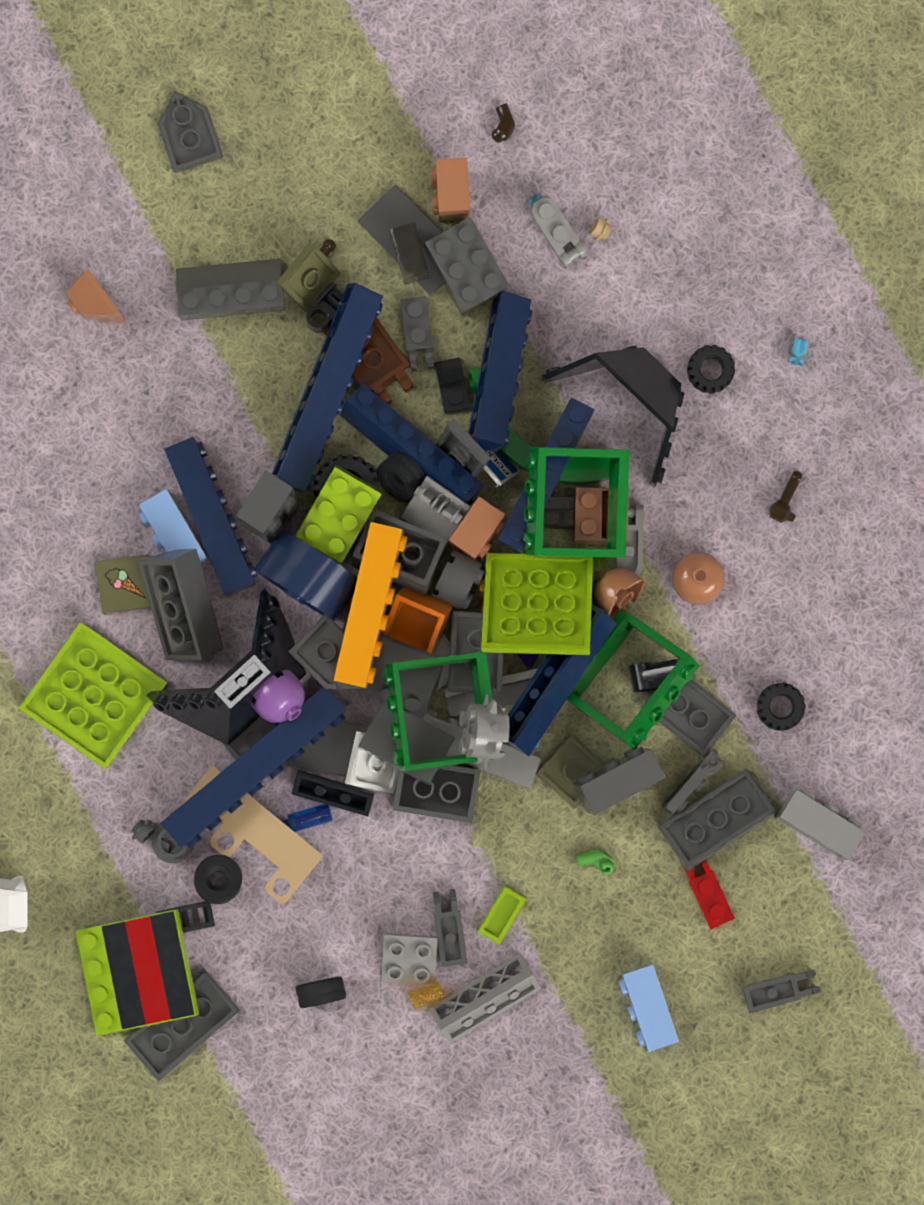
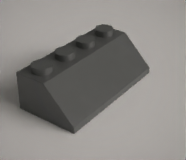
[176,258,286,321]
[138,549,224,660]
[342,620,444,717]

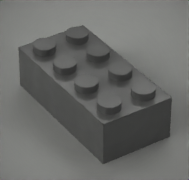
[236,470,299,544]

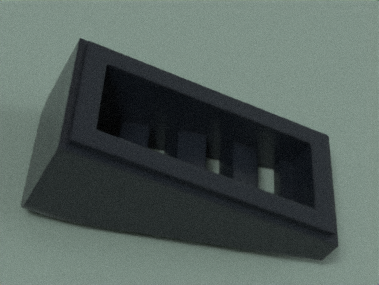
[155,901,215,933]

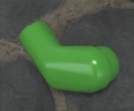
[576,849,615,875]

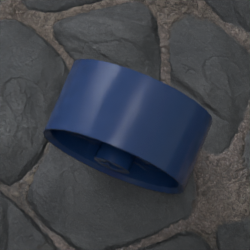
[254,529,358,622]

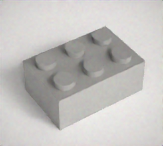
[775,788,866,860]

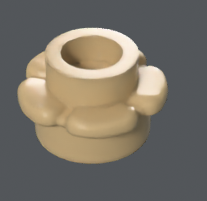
[589,216,612,242]

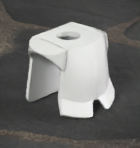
[0,876,28,933]

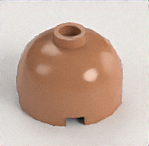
[672,552,725,605]
[593,567,645,619]

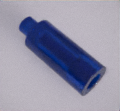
[282,804,333,832]

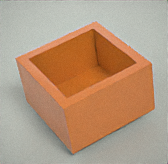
[382,587,453,654]

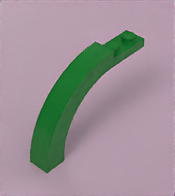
[467,365,613,485]

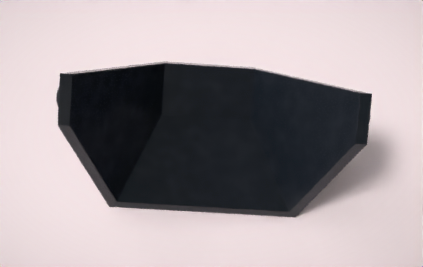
[542,345,685,489]
[146,589,307,745]

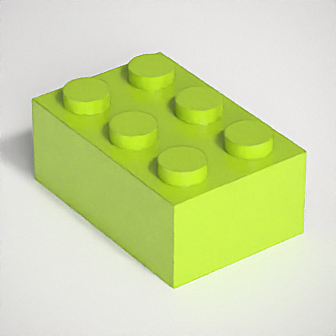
[295,465,383,563]

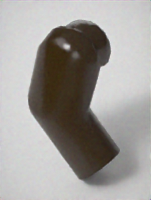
[492,103,515,143]

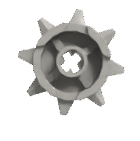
[458,695,509,769]

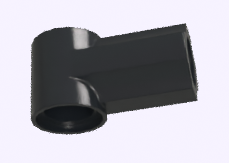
[629,659,680,692]

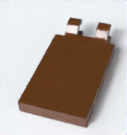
[322,318,414,405]

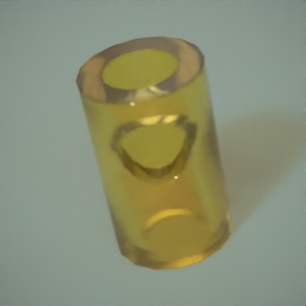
[408,981,445,1010]

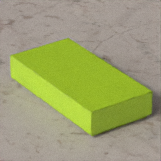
[477,885,527,945]

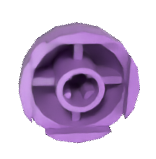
[251,670,305,723]

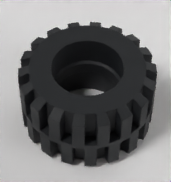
[313,454,380,514]

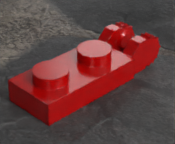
[683,860,735,930]

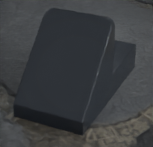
[434,357,470,414]

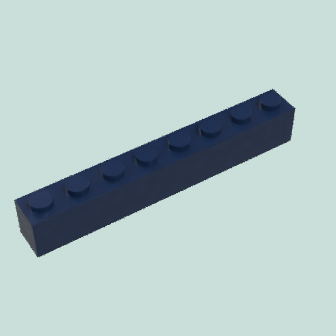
[271,283,383,492]
[161,687,347,849]

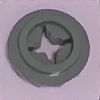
[152,824,194,863]

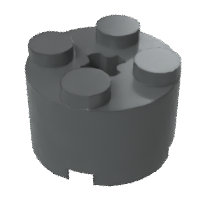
[431,549,486,610]

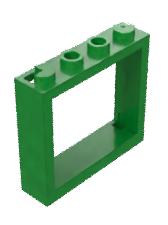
[523,447,630,558]
[566,608,700,750]
[383,652,494,771]

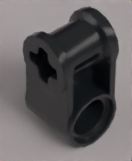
[306,282,343,333]

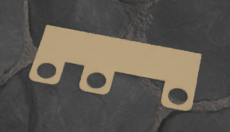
[185,765,323,904]

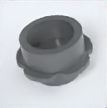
[131,819,156,844]

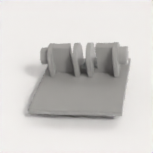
[401,476,471,542]
[381,933,438,986]

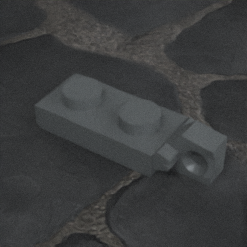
[662,751,723,814]

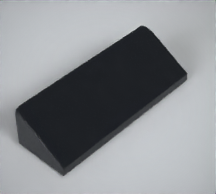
[291,770,375,817]

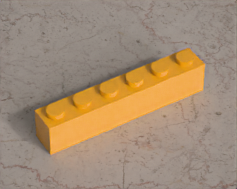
[333,522,407,688]

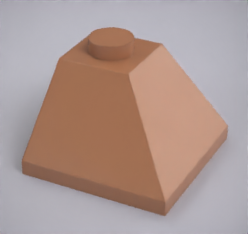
[66,269,125,323]

